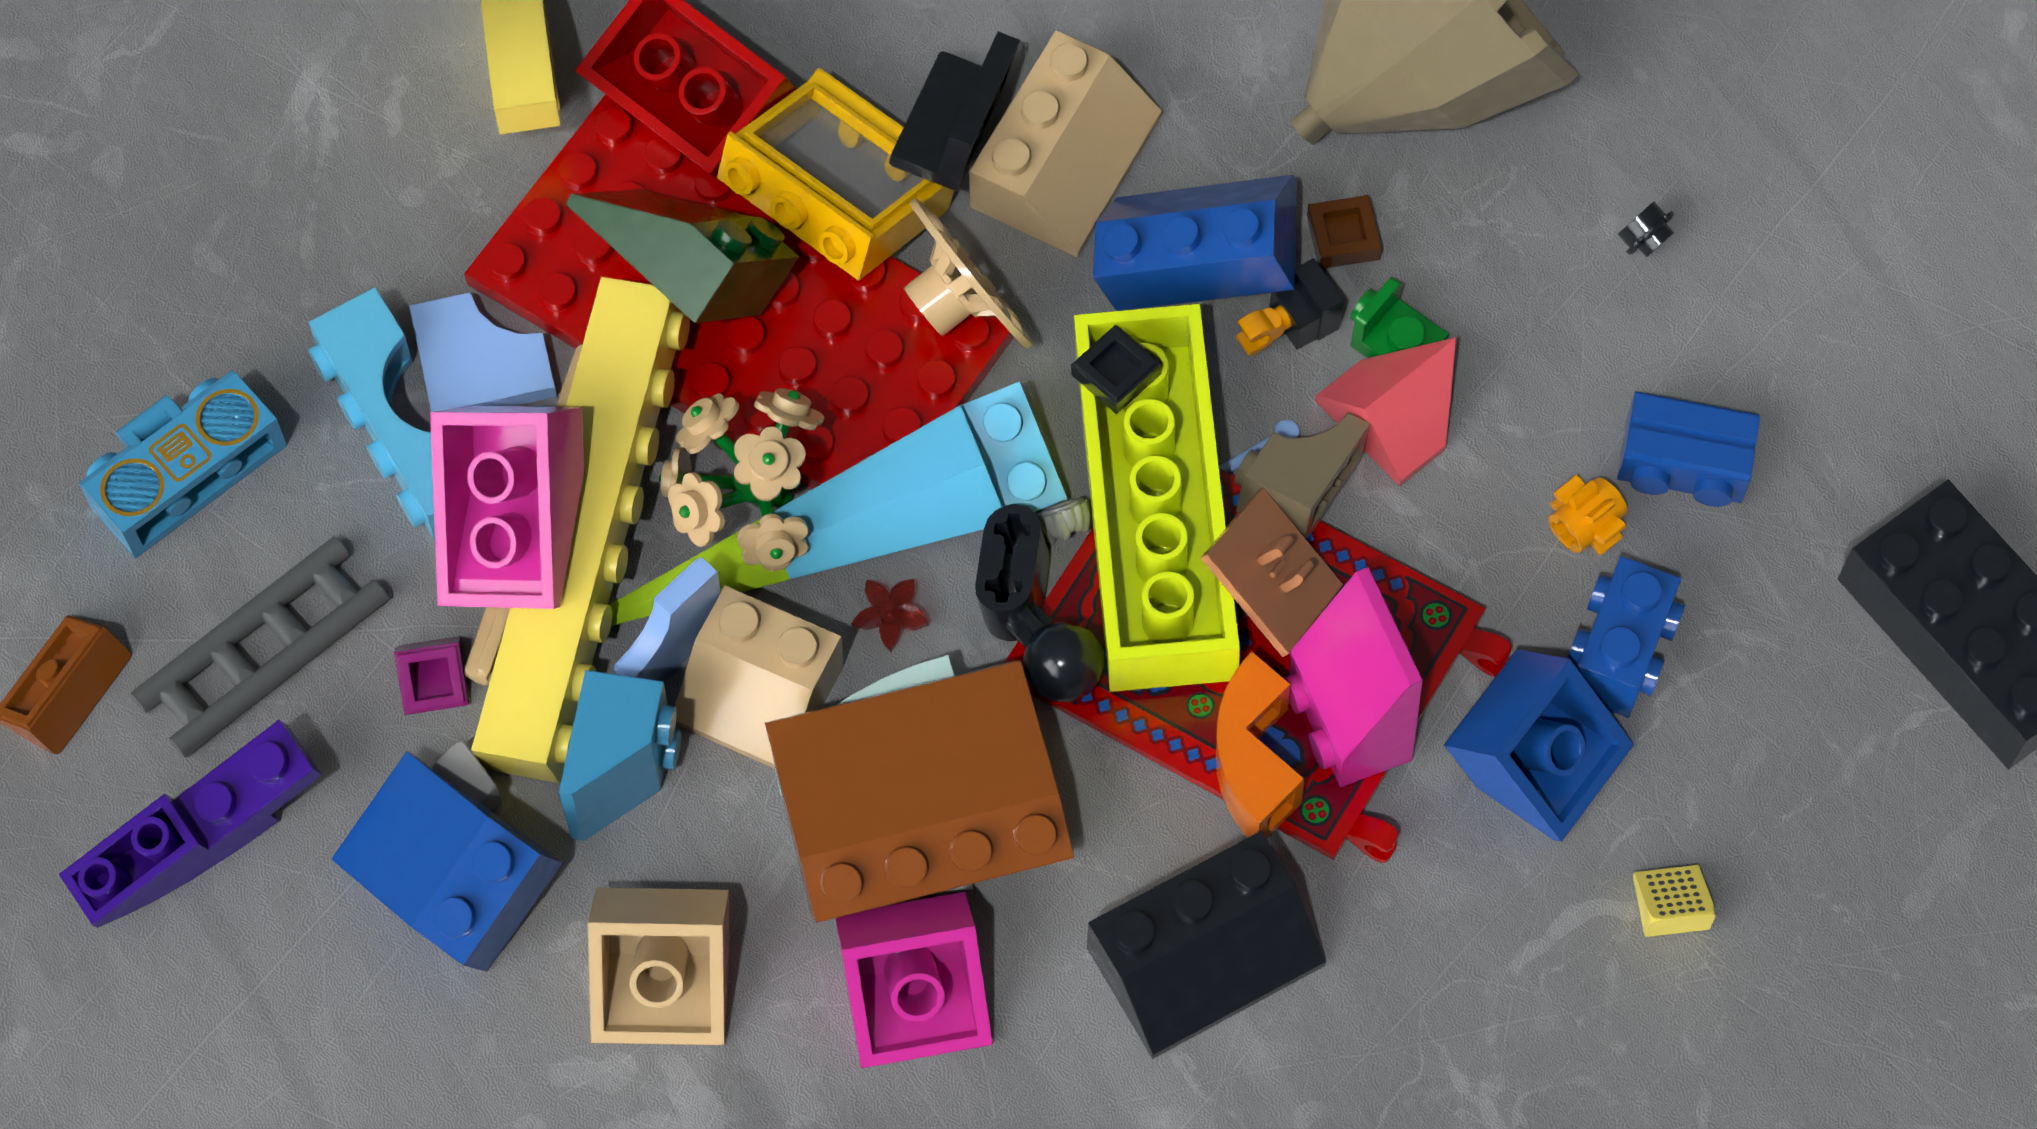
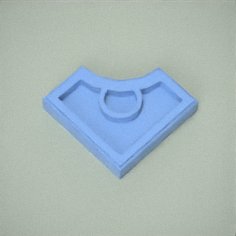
[409,292,557,412]
[613,557,721,682]

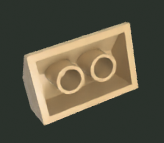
[969,30,1162,258]

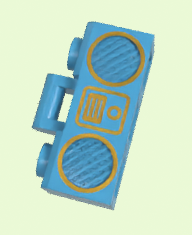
[79,370,287,559]

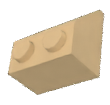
[674,586,844,769]
[588,887,730,1045]

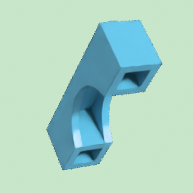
[307,287,435,541]

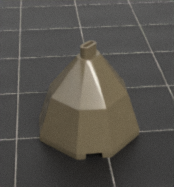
[1290,0,1580,145]

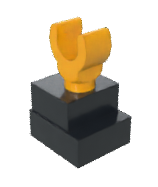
[1235,258,1344,356]

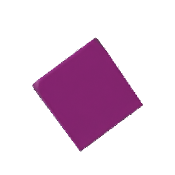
[394,636,469,715]

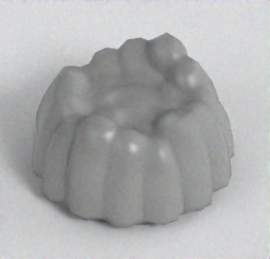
[1035,497,1091,546]

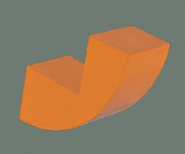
[1216,652,1304,838]

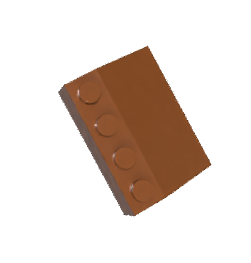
[764,660,1074,923]

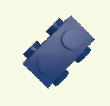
[1568,556,1685,718]

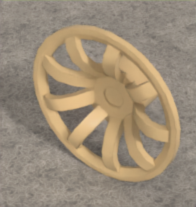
[904,197,1034,349]

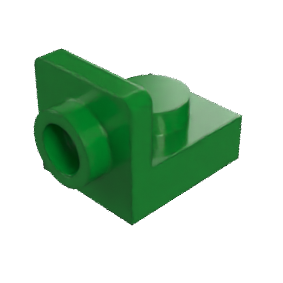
[1350,277,1449,358]

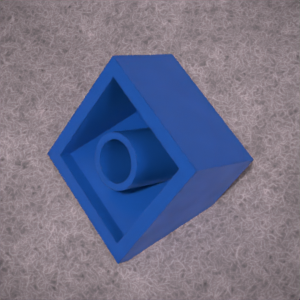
[1444,649,1634,842]

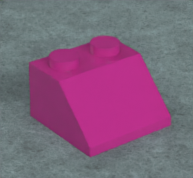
[835,892,993,1068]

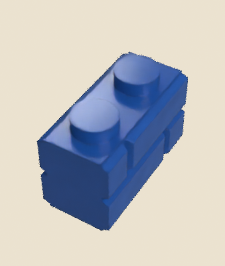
[1617,391,1760,507]

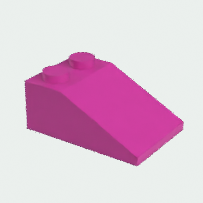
[430,406,584,609]
[1284,567,1423,788]

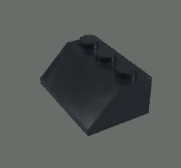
[1087,830,1325,1059]

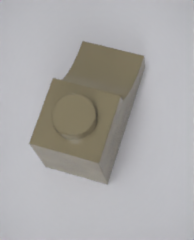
[1234,413,1370,540]

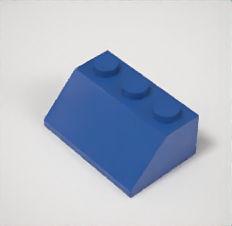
[1093,174,1297,311]

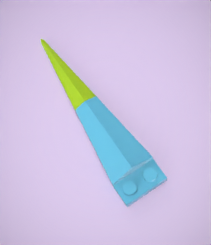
[610,381,1067,626]

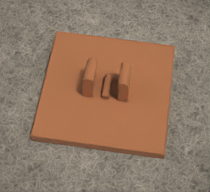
[1201,488,1343,657]

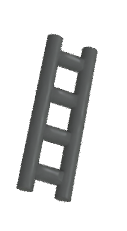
[130,536,389,758]

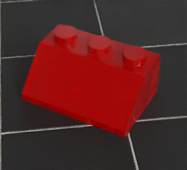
[574,0,797,177]

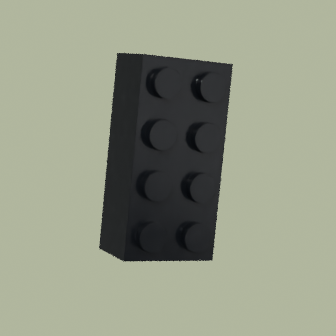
[1838,479,2037,770]

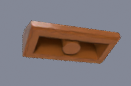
[0,615,131,755]

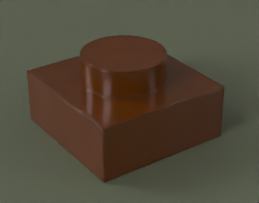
[1307,195,1381,269]

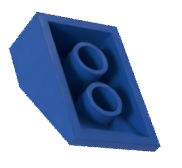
[331,751,563,972]

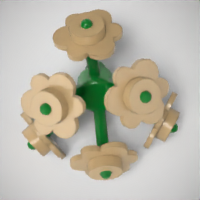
[659,388,824,571]

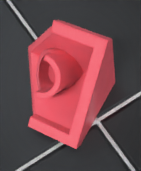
[1315,337,1457,486]

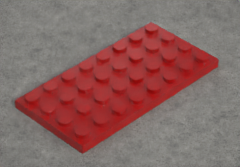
[464,95,1013,489]

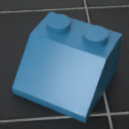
[559,670,681,841]

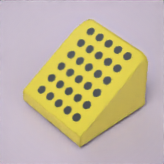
[1633,865,1716,937]

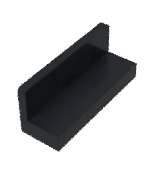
[889,31,1020,191]

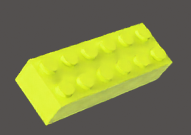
[1074,304,1240,692]

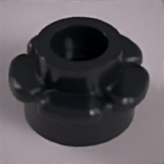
[1617,201,1674,257]

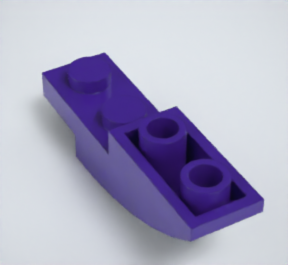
[59,720,322,928]

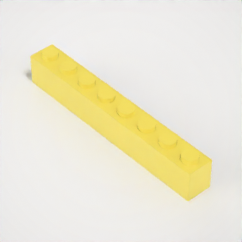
[471,277,690,784]

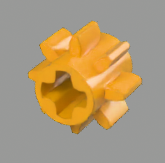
[1548,474,1628,556]

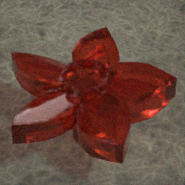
[851,579,929,653]

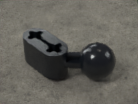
[975,504,1104,702]

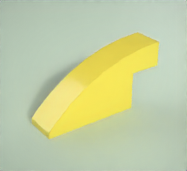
[481,0,561,135]

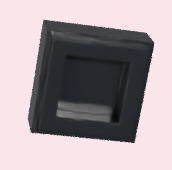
[1071,324,1161,414]

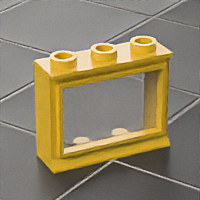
[717,67,954,281]

